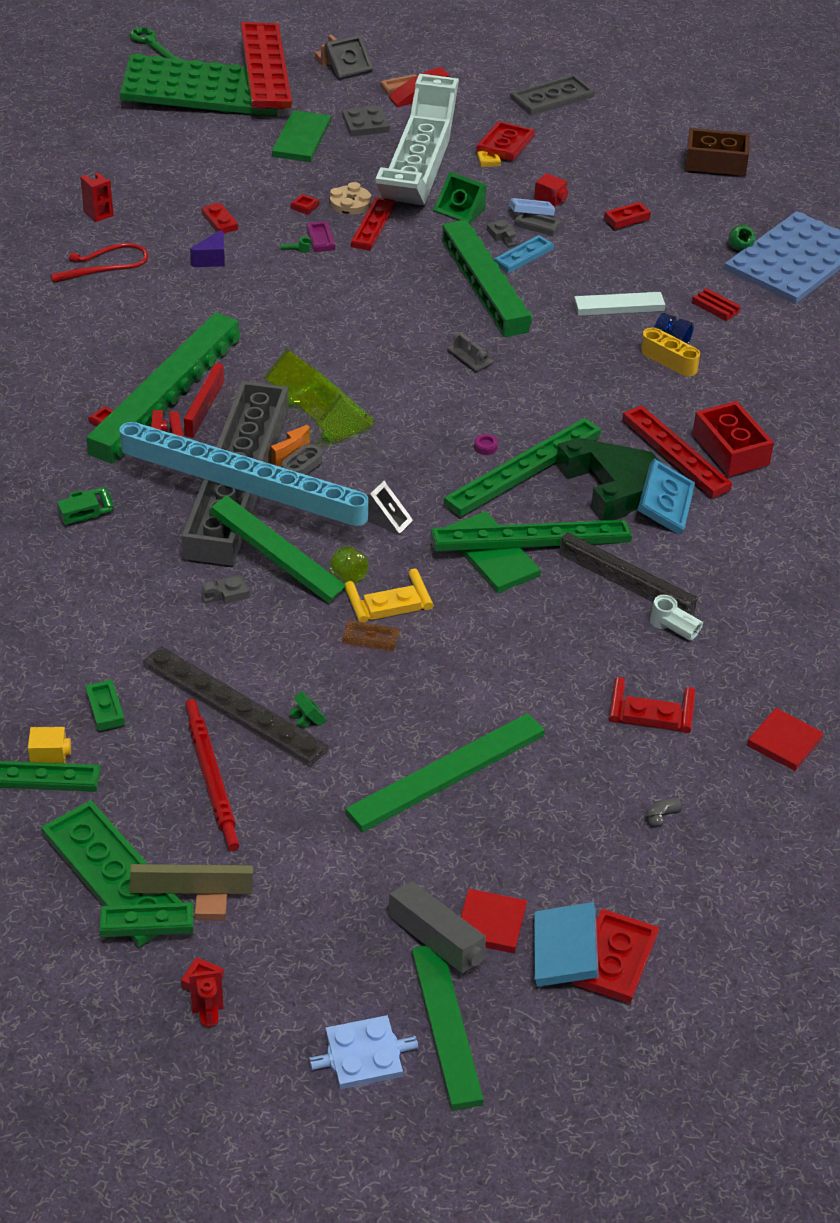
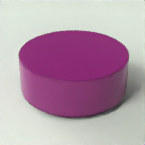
[474,434,498,455]

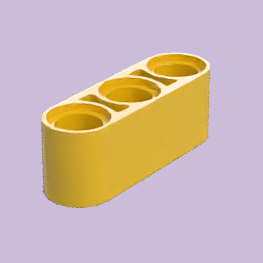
[641,328,700,376]

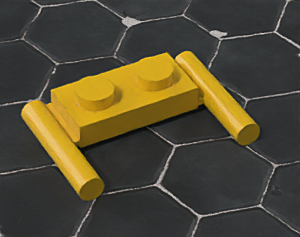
[345,569,434,623]

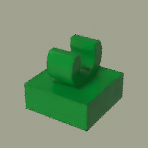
[289,691,327,729]

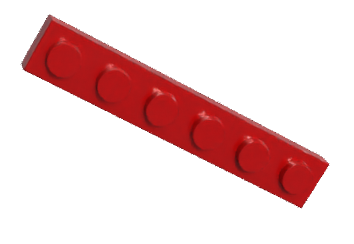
[622,405,732,499]

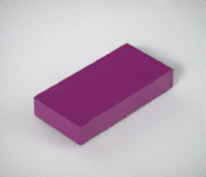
[307,221,335,252]

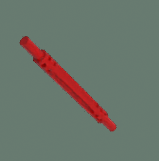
[185,699,240,851]

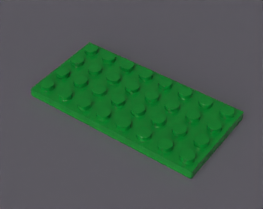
[120,54,278,117]

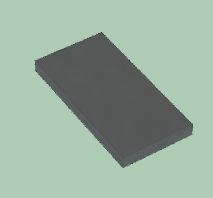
[510,74,596,116]

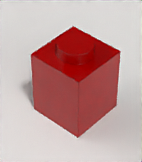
[534,173,568,207]

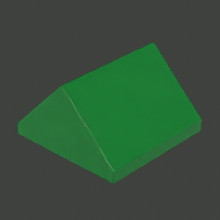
[433,171,487,224]

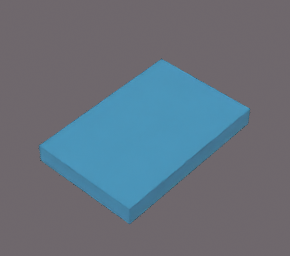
[638,459,695,534]
[534,902,598,987]

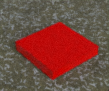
[747,708,824,771]
[461,888,527,954]

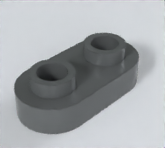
[282,444,322,475]

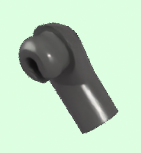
[646,798,682,826]

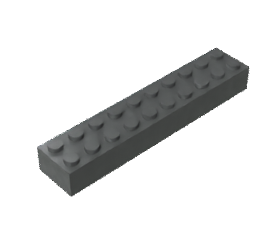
[182,381,289,566]

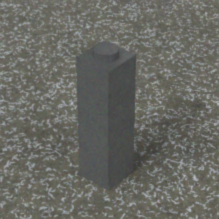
[389,881,486,973]

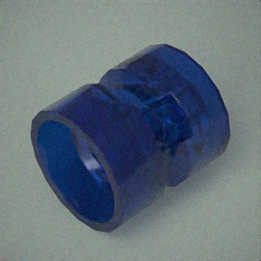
[654,313,694,344]

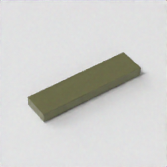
[130,864,253,894]

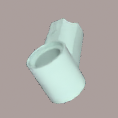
[650,595,703,640]

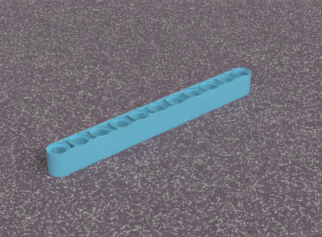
[120,422,368,526]

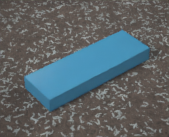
[493,235,554,273]

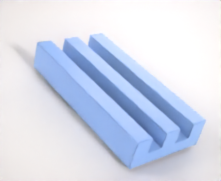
[509,198,555,216]

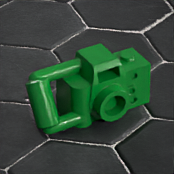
[57,487,114,525]

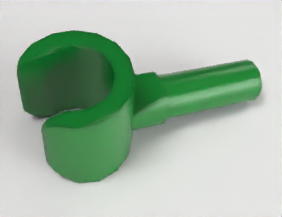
[281,237,311,253]

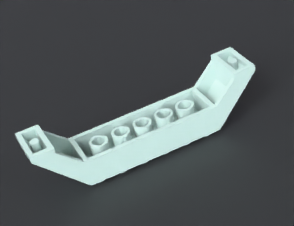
[376,74,459,205]

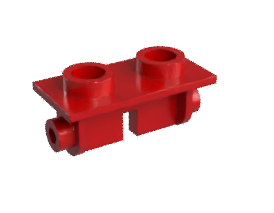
[189,970,224,1027]

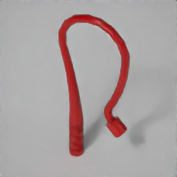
[50,243,148,283]

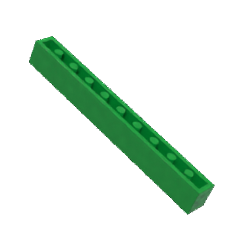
[86,312,240,464]

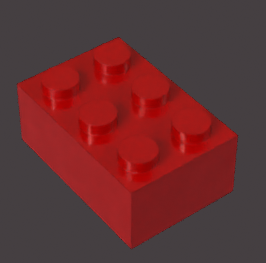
[692,401,774,477]

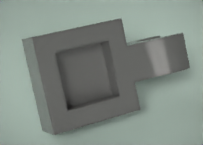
[487,220,516,247]
[201,575,250,604]

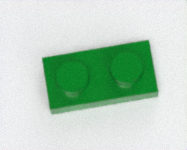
[85,679,125,731]

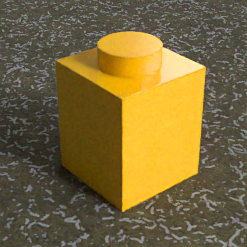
[28,727,72,763]

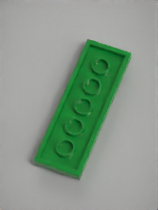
[41,800,182,948]

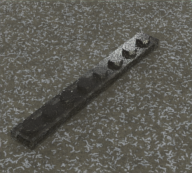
[143,646,328,768]

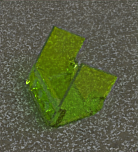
[264,348,376,442]

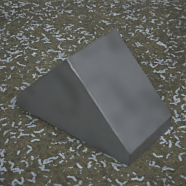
[367,481,413,535]

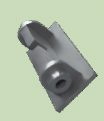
[447,332,494,371]

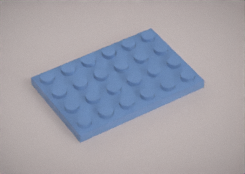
[724,211,840,304]

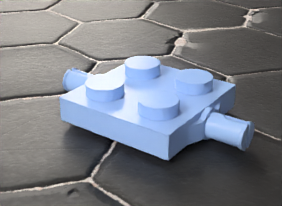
[309,1015,418,1090]

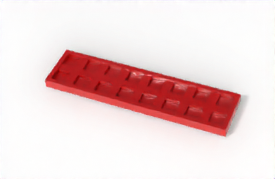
[241,22,292,109]

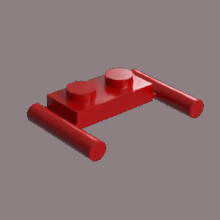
[609,677,695,733]

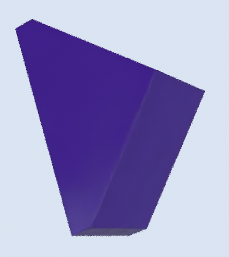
[190,230,225,267]

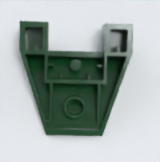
[556,438,660,521]

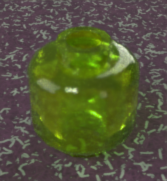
[330,546,369,583]

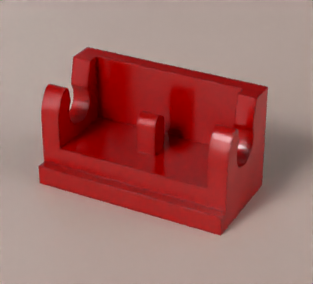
[80,173,114,223]

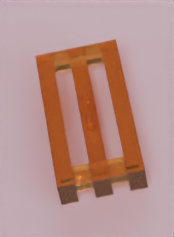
[342,620,400,652]

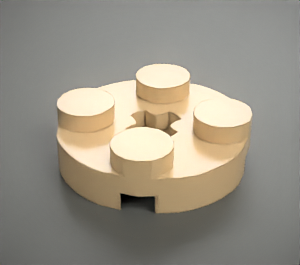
[330,182,371,214]

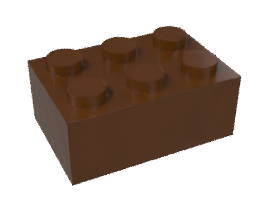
[685,128,750,176]

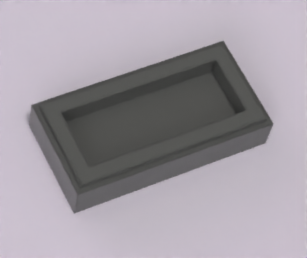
[514,212,561,236]

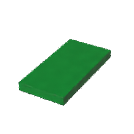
[272,110,331,162]
[445,511,541,594]

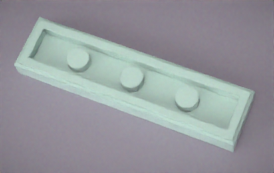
[574,292,665,316]

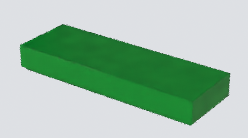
[100,902,194,937]

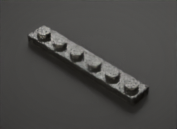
[560,532,697,616]

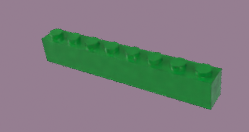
[442,220,532,338]

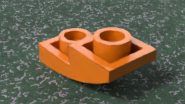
[271,425,310,467]

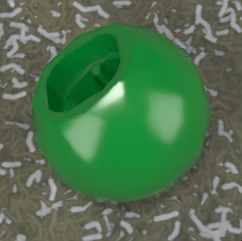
[728,225,755,252]

